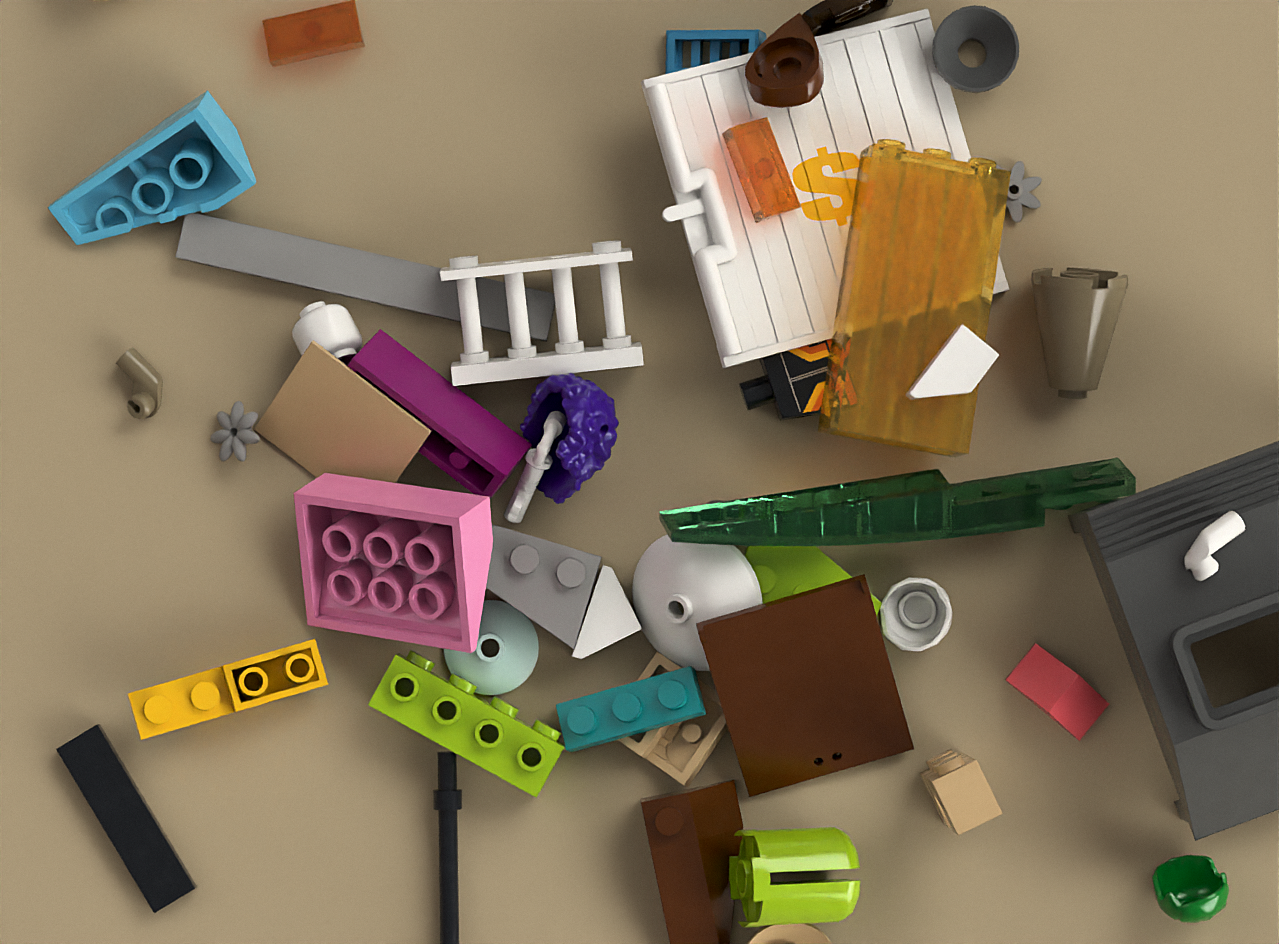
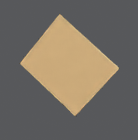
[254,340,431,483]

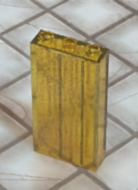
[817,139,1011,458]

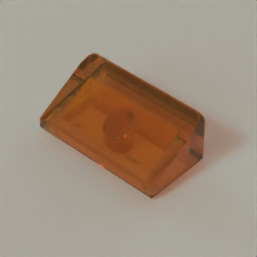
[262,0,365,67]
[722,117,801,224]

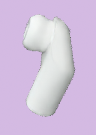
[1184,511,1245,581]

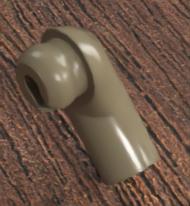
[116,347,163,419]

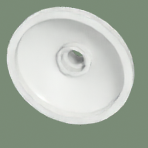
[632,529,763,671]

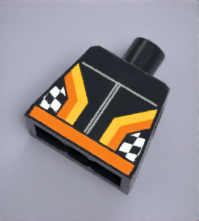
[739,337,859,421]

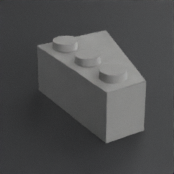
[486,524,602,649]

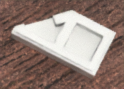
[905,324,999,400]

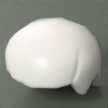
[879,577,952,651]

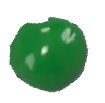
[1152,855,1229,923]

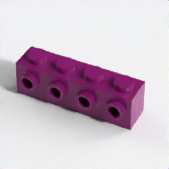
[348,329,532,499]

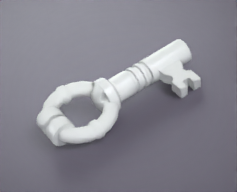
[504,411,566,523]

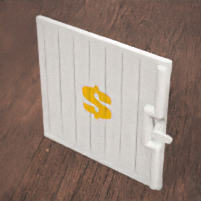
[641,9,1010,368]

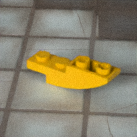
[127,639,328,740]

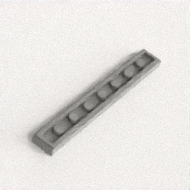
[175,213,555,342]

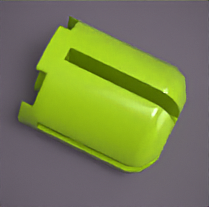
[729,827,860,928]

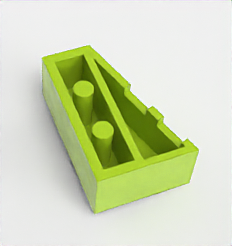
[744,504,882,616]

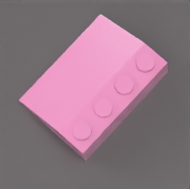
[293,473,493,653]

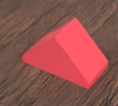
[1005,643,1109,741]

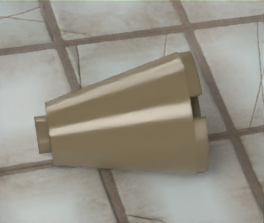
[1031,267,1128,399]

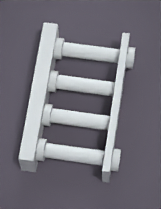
[440,240,644,386]

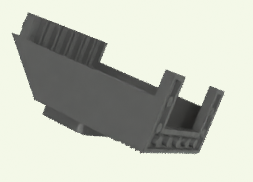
[1068,441,1279,841]

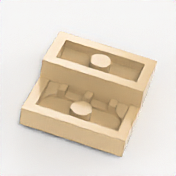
[618,651,728,787]

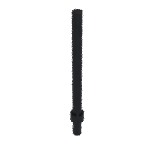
[433,751,462,944]

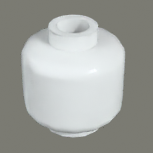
[292,301,362,366]

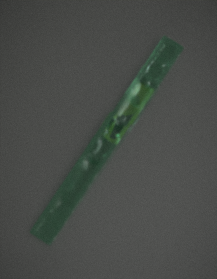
[659,458,1136,546]

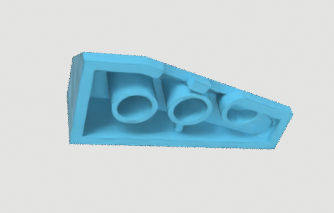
[48,90,257,245]

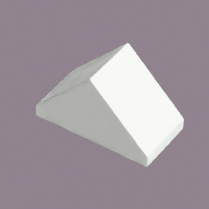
[572,565,642,659]

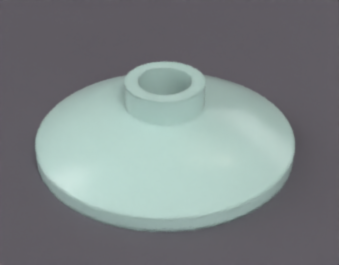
[444,600,539,695]

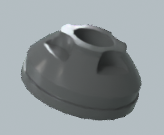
[932,5,1019,93]

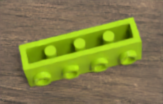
[368,650,565,798]

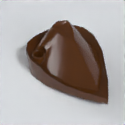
[745,12,824,108]

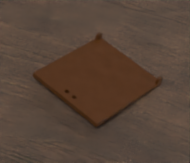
[696,574,914,797]

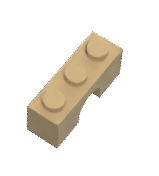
[919,749,1003,835]

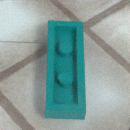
[556,666,706,753]

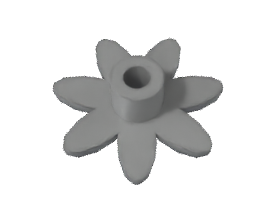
[981,161,1042,223]
[210,401,260,462]

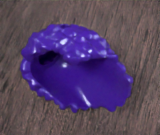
[520,373,619,504]

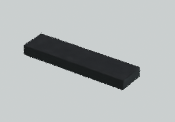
[56,724,197,913]

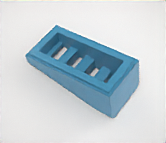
[665,29,767,74]

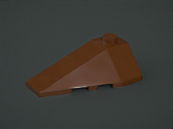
[641,779,744,944]

